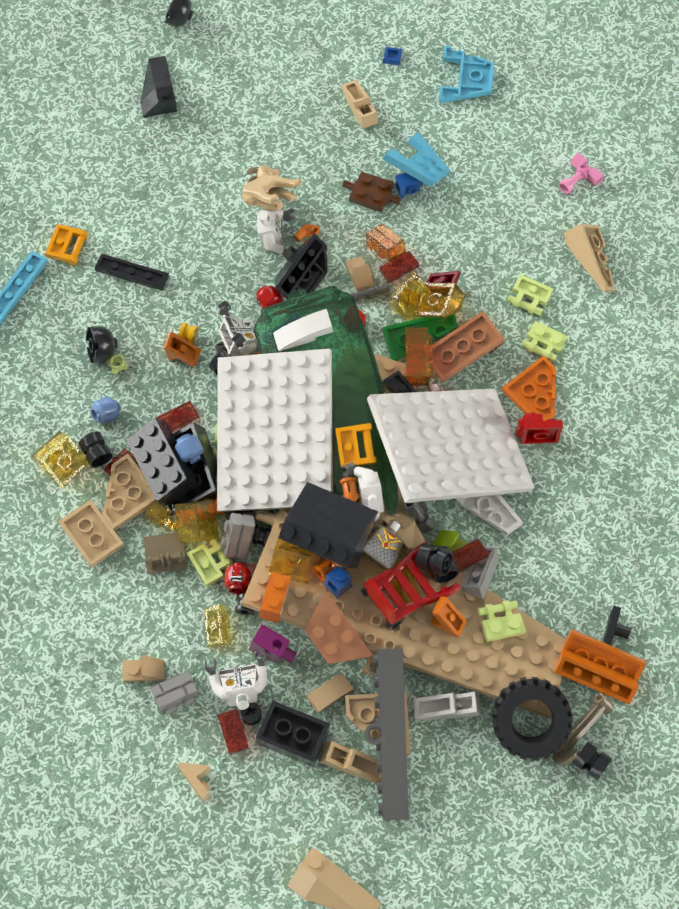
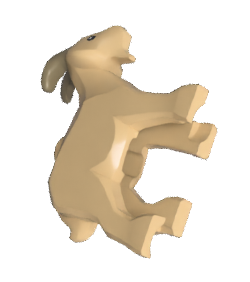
[242,165,301,211]

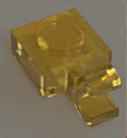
[143,500,179,531]

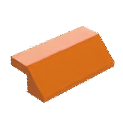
[555,629,646,705]

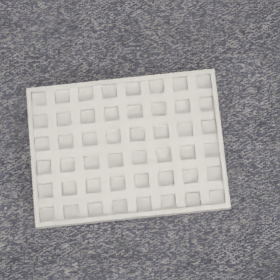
[217,349,333,512]
[367,389,535,503]

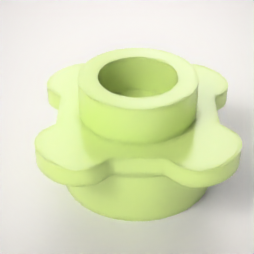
[107,354,129,374]

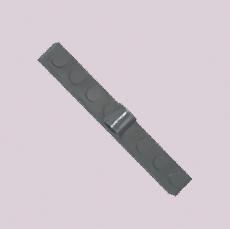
[364,649,409,820]

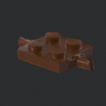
[342,171,401,212]

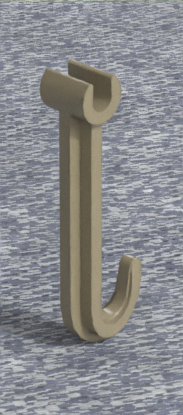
[553,692,615,766]

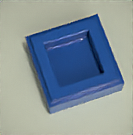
[383,47,402,66]

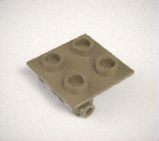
[144,532,187,574]

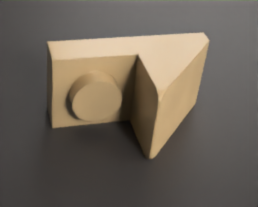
[345,256,375,292]
[382,516,415,556]
[123,655,164,682]
[177,762,211,802]

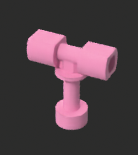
[559,153,604,194]

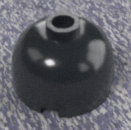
[164,0,194,26]
[86,326,118,363]

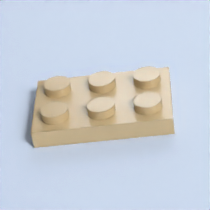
[58,500,124,568]

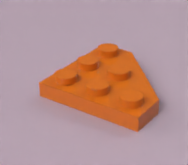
[502,355,556,421]

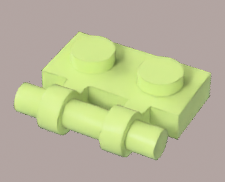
[507,274,553,316]
[521,321,568,362]
[187,538,233,587]
[477,600,526,642]

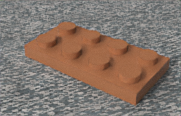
[422,311,505,383]

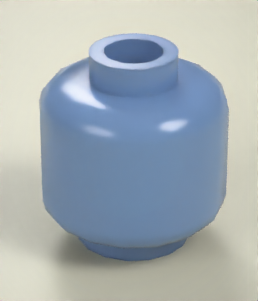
[91,396,120,424]
[175,434,204,464]

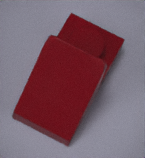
[424,271,461,299]

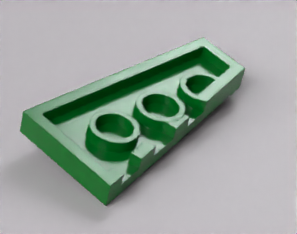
[382,310,458,361]

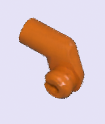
[293,224,320,242]

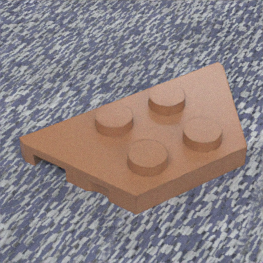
[304,591,373,664]

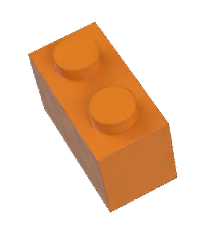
[259,572,291,623]

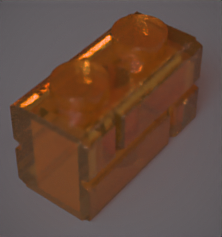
[365,223,406,263]

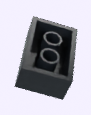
[256,700,330,768]

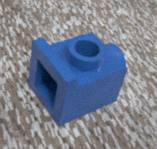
[395,173,423,199]
[324,566,353,599]

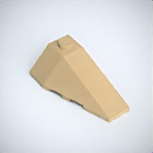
[564,224,615,292]
[287,847,381,909]

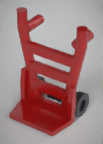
[361,541,461,631]

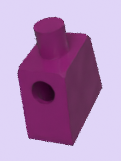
[248,624,297,663]

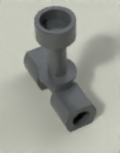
[404,501,435,533]

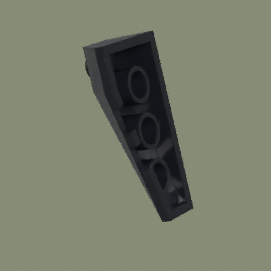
[140,56,177,118]

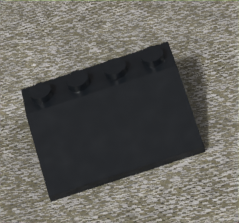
[165,423,217,516]
[278,482,378,568]

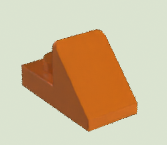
[164,331,202,367]
[431,596,467,637]

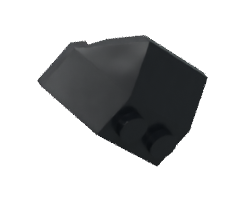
[274,233,327,300]

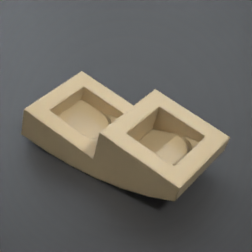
[306,673,354,713]

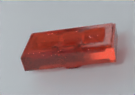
[379,251,419,284]
[156,401,199,431]
[452,539,489,572]
[218,709,249,755]

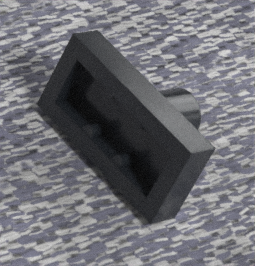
[602,606,631,645]

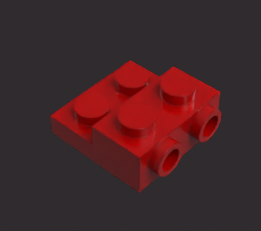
[516,412,563,444]

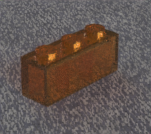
[405,328,433,386]

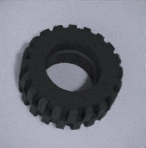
[492,677,573,761]

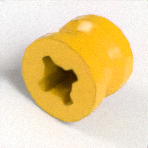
[178,322,199,344]

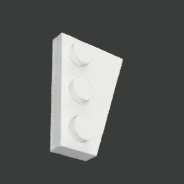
[456,494,523,535]

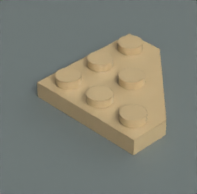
[102,454,158,531]
[345,692,411,755]

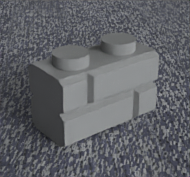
[220,513,255,559]
[150,671,199,714]

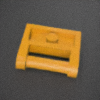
[45,224,89,266]
[335,423,377,469]

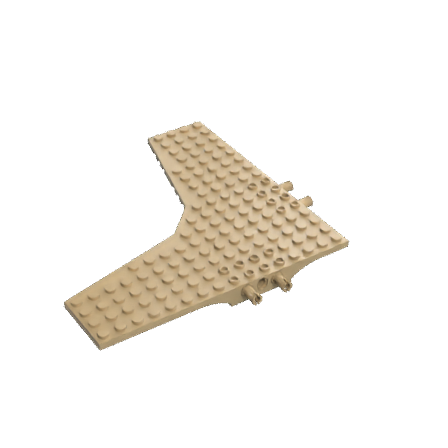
[242,344,566,718]

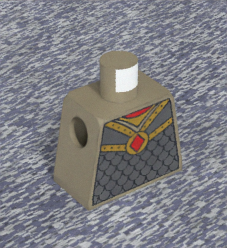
[362,520,403,570]

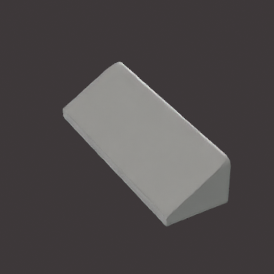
[461,547,499,599]

